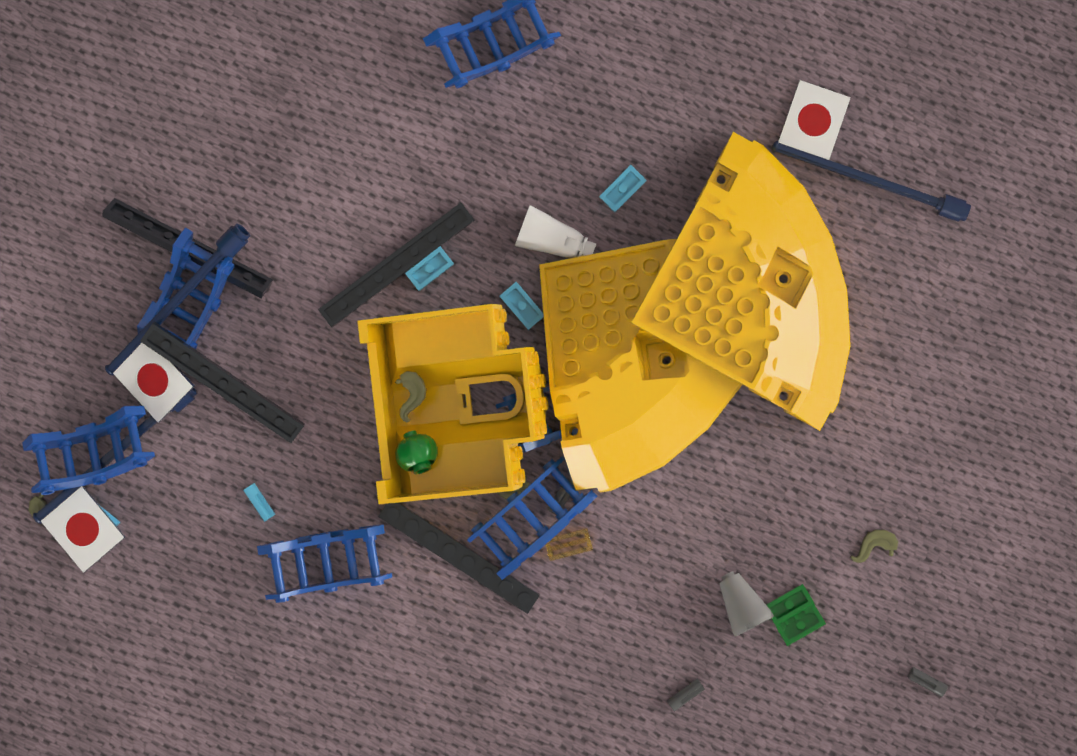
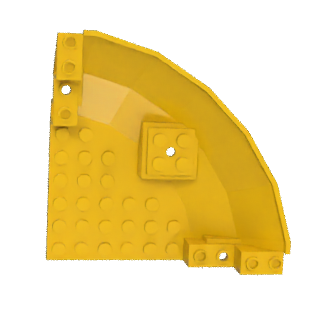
[631,132,850,431]
[539,239,743,493]

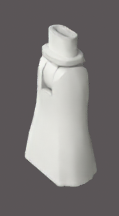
[515,205,596,258]

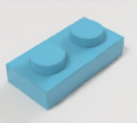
[599,165,647,213]
[405,246,454,291]
[500,282,544,330]

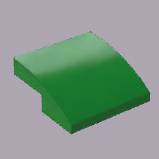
[767,584,826,647]

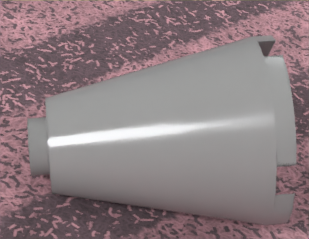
[719,571,774,636]

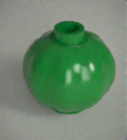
[395,430,438,475]

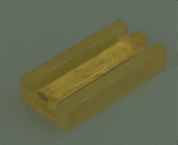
[546,528,593,561]

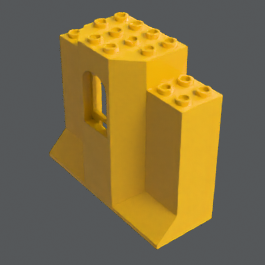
[357,304,549,504]

